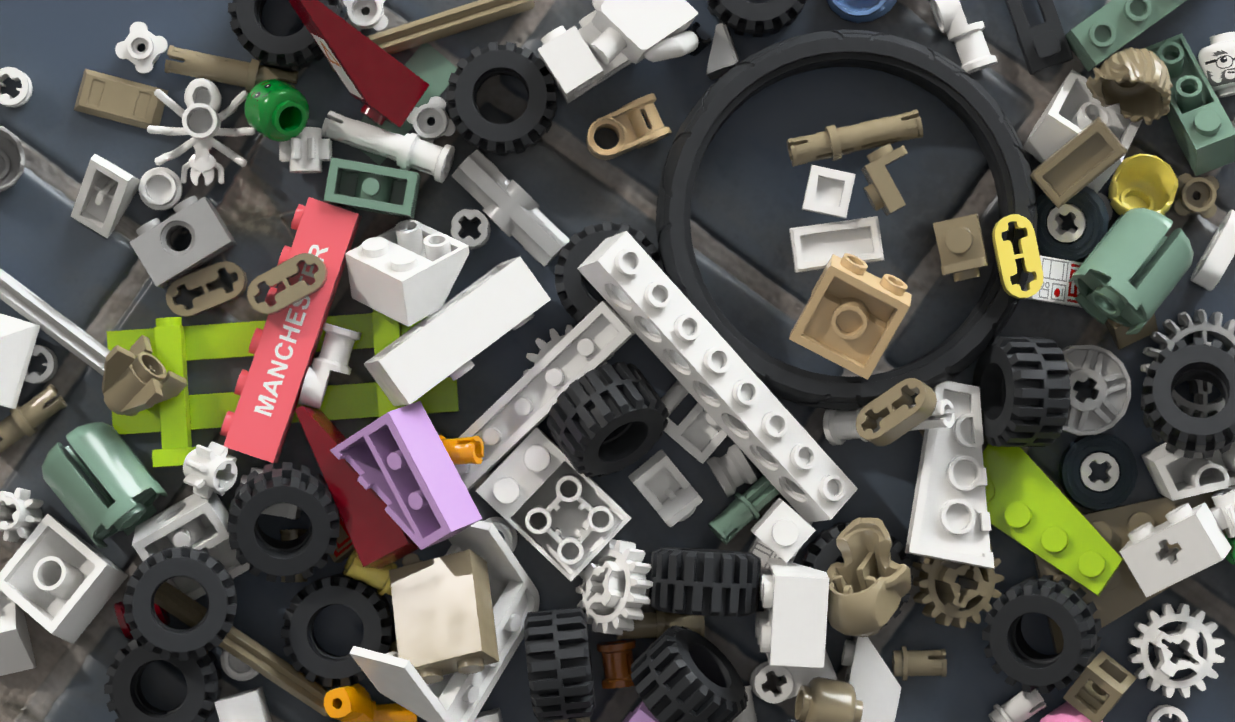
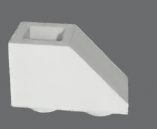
[841,636,902,722]

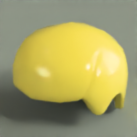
[1108,153,1179,216]

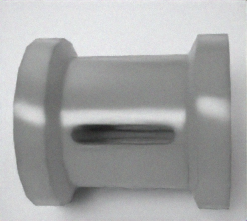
[451,209,491,250]

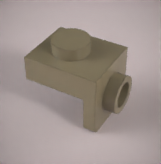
[861,143,908,216]

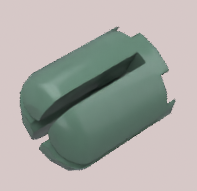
[1069,208,1194,335]
[42,422,168,549]

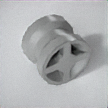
[706,444,757,498]

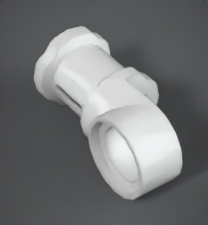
[930,0,998,74]
[299,323,362,410]

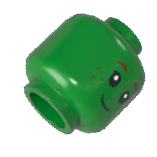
[245,79,309,142]

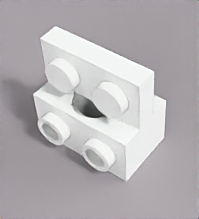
[132,492,250,600]

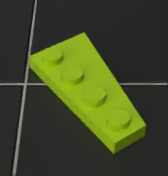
[982,444,1124,597]

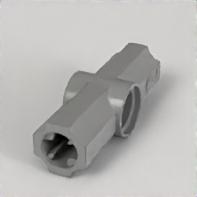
[451,149,569,267]

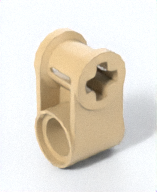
[586,93,672,160]

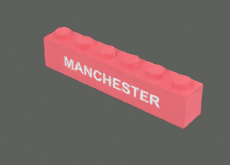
[220,197,362,463]

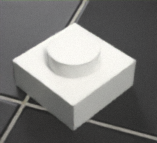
[802,165,856,219]

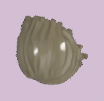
[1086,47,1173,125]

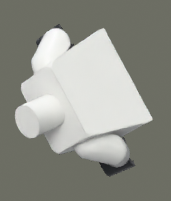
[589,0,712,65]

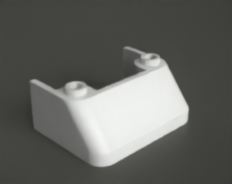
[349,521,540,722]

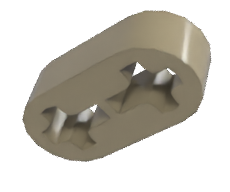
[247,253,327,315]
[166,261,248,317]
[855,378,937,446]

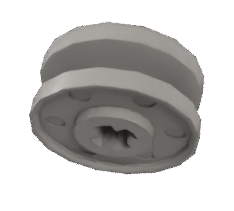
[1061,345,1131,435]

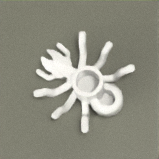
[147,78,255,186]

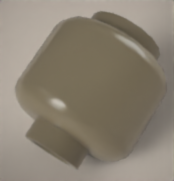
[795,677,863,722]

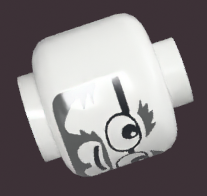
[1198,32,1235,98]

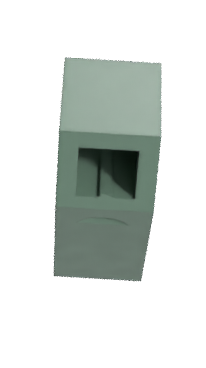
[1145,33,1235,176]

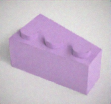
[330,401,482,550]

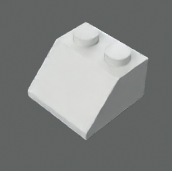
[1023,69,1143,193]
[0,514,128,644]

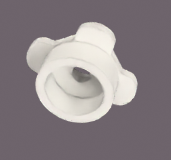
[343,0,388,32]
[115,22,168,74]
[406,96,456,144]

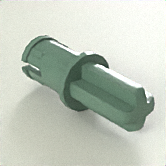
[708,475,780,545]

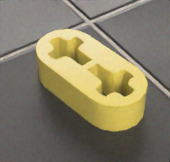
[992,214,1043,299]

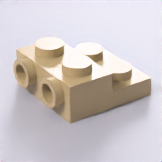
[789,253,912,380]

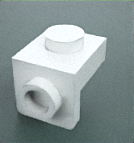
[628,449,703,527]

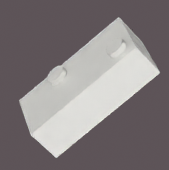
[364,257,551,406]

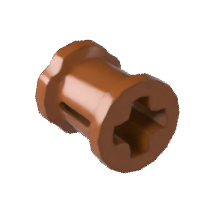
[597,640,636,689]

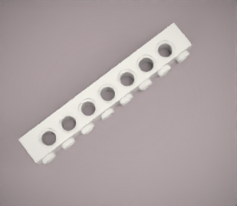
[577,231,858,523]

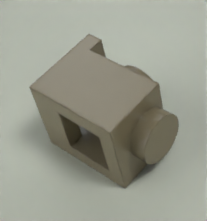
[1063,650,1137,722]

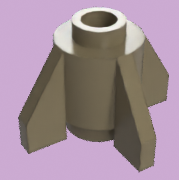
[102,335,188,416]

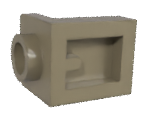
[933,214,989,282]

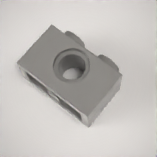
[129,195,237,289]

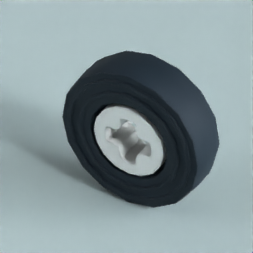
[1036,186,1109,261]
[1058,433,1138,511]

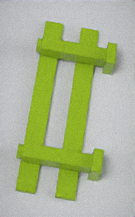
[107,309,459,467]

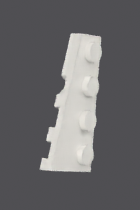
[905,380,994,569]

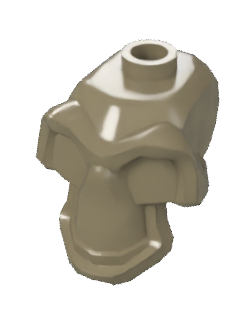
[827,517,911,637]

